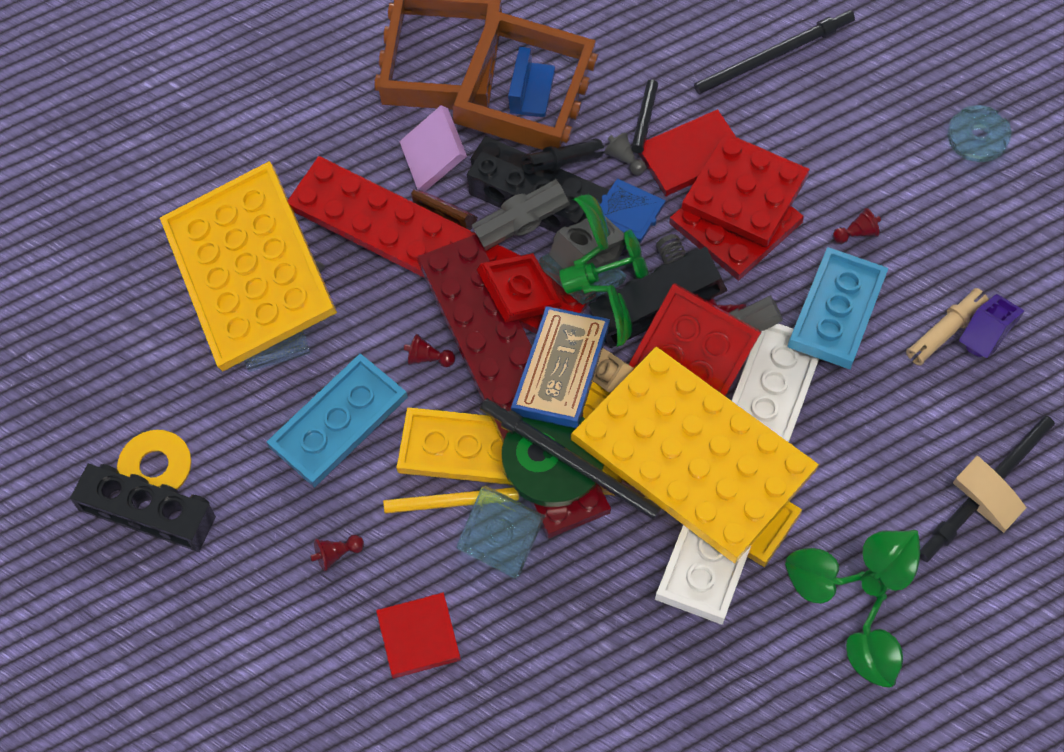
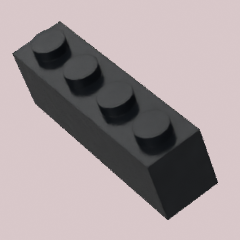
[588,247,728,348]

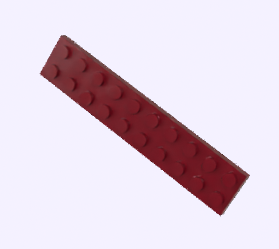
[418,234,611,539]

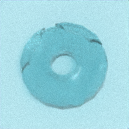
[947,105,1012,162]

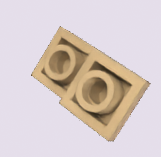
[593,348,634,393]
[953,456,1027,533]

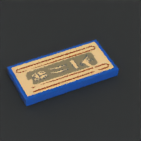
[511,306,610,428]

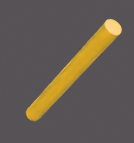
[383,487,519,513]

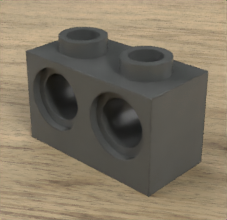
[549,216,625,269]

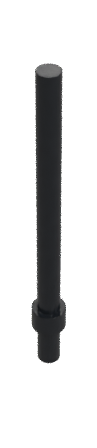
[694,10,855,94]
[480,398,661,520]
[920,416,1055,562]

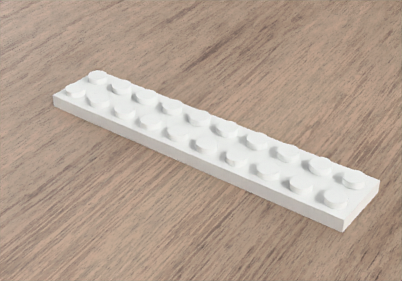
[655,324,819,625]

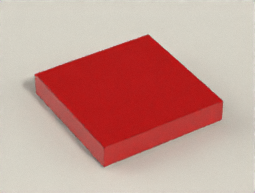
[477,253,562,323]
[376,592,461,679]

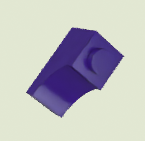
[959,294,1025,358]

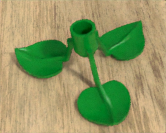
[560,195,649,347]
[785,530,920,688]

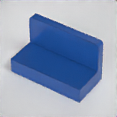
[508,47,555,117]

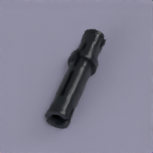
[521,138,604,174]

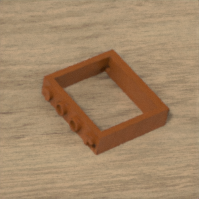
[375,0,502,110]
[453,10,599,150]

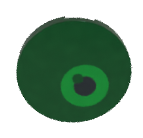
[501,416,604,507]

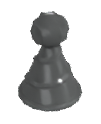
[604,132,646,175]

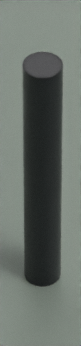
[631,80,658,153]

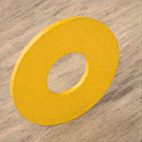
[117,430,191,490]

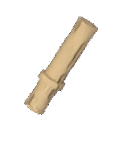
[906,288,989,366]

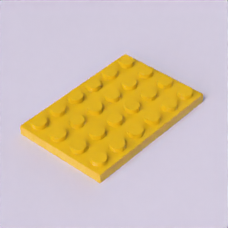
[160,161,337,372]
[571,347,819,564]

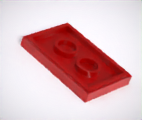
[638,109,736,197]

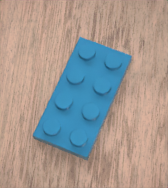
[787,247,888,370]
[267,353,408,488]

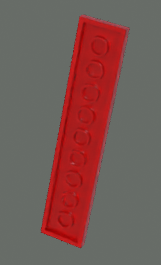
[288,156,593,334]

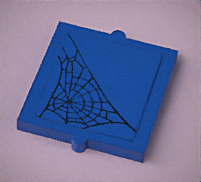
[600,178,666,243]

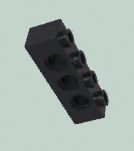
[467,151,587,233]
[70,463,216,552]

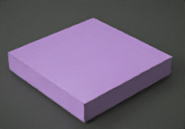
[399,105,467,192]

